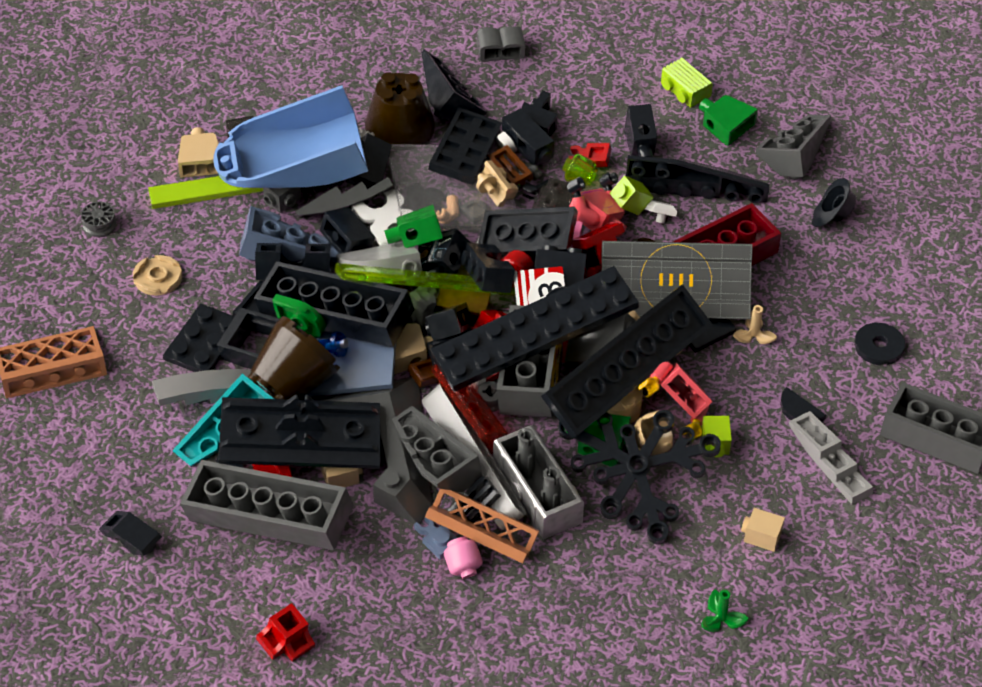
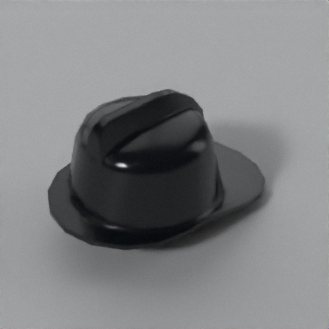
[811,178,856,227]

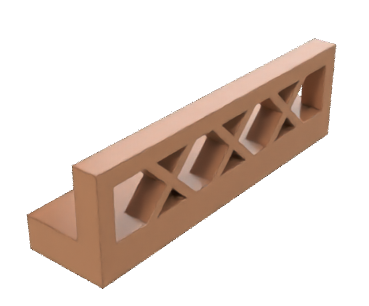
[425,489,540,564]

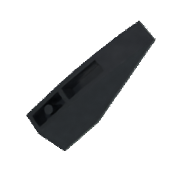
[626,155,769,203]

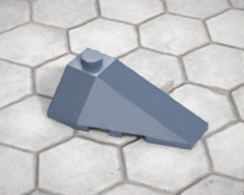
[239,206,339,263]

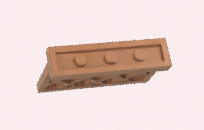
[0,326,107,399]

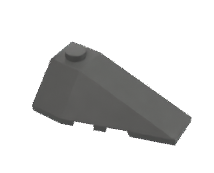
[756,114,832,179]
[392,406,482,492]

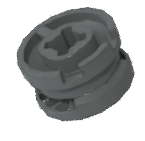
[81,201,117,238]

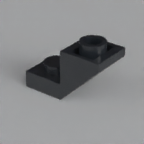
[99,511,162,556]

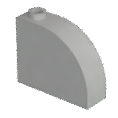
[336,241,423,284]

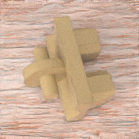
[476,160,518,207]

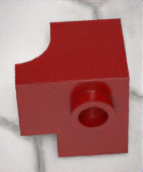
[256,603,315,662]

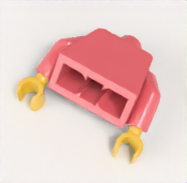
[638,362,713,438]

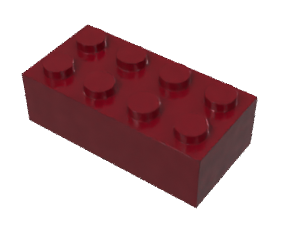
[674,203,782,266]

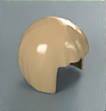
[631,411,673,456]

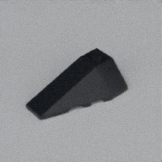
[421,49,487,122]

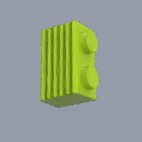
[661,57,713,108]

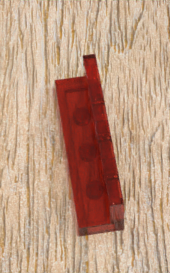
[431,364,508,454]

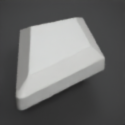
[645,200,677,223]

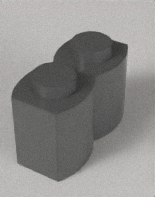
[477,26,525,62]

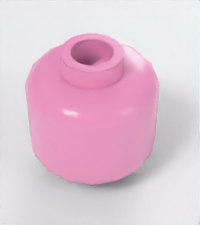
[443,536,483,579]

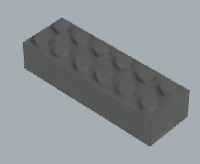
[180,460,354,550]

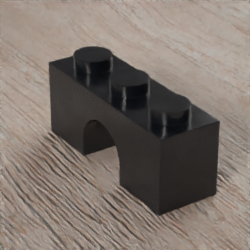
[461,242,515,293]
[255,243,331,282]

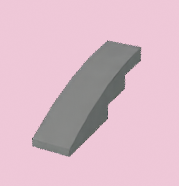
[152,369,260,406]
[789,411,873,505]

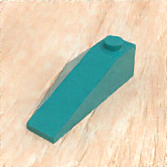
[172,373,274,466]

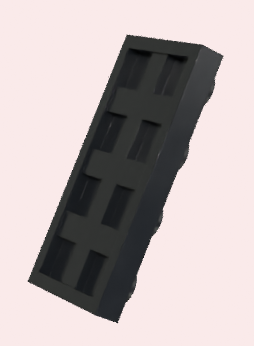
[428,107,502,185]

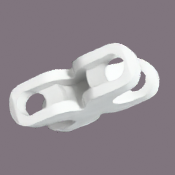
[351,189,414,247]

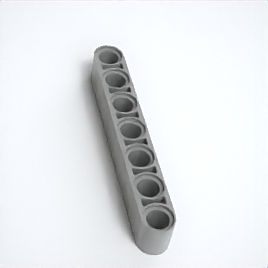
[422,383,526,531]

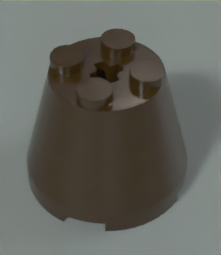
[365,72,435,153]
[248,316,340,400]

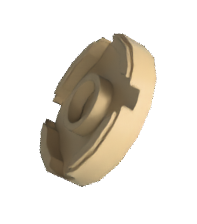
[133,255,182,296]

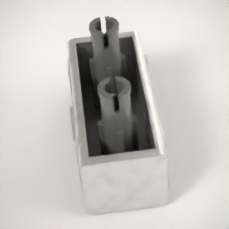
[493,425,584,540]

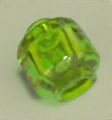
[562,154,599,187]

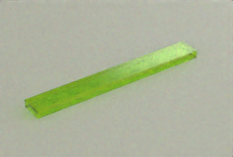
[335,263,516,295]

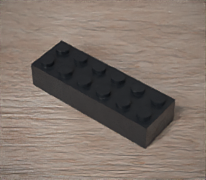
[254,261,415,347]

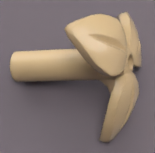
[733,305,777,344]

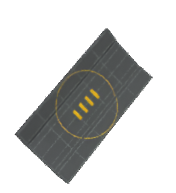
[601,241,753,319]

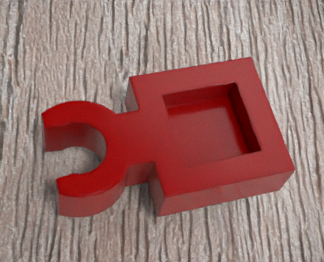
[568,143,612,167]

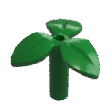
[701,589,749,632]

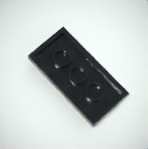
[478,206,578,257]

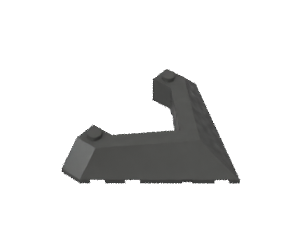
[314,376,432,524]

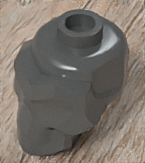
[407,281,438,331]

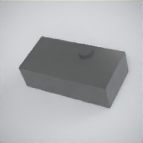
[880,382,982,474]

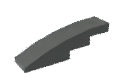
[295,177,393,218]

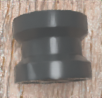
[477,381,499,412]

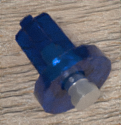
[318,332,348,357]

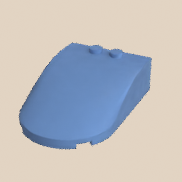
[213,85,368,188]

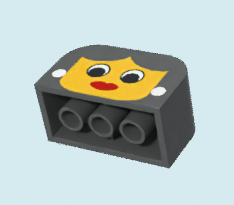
[497,305,563,418]

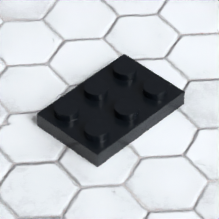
[163,303,235,372]

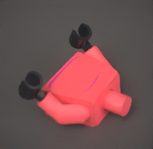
[567,172,627,237]

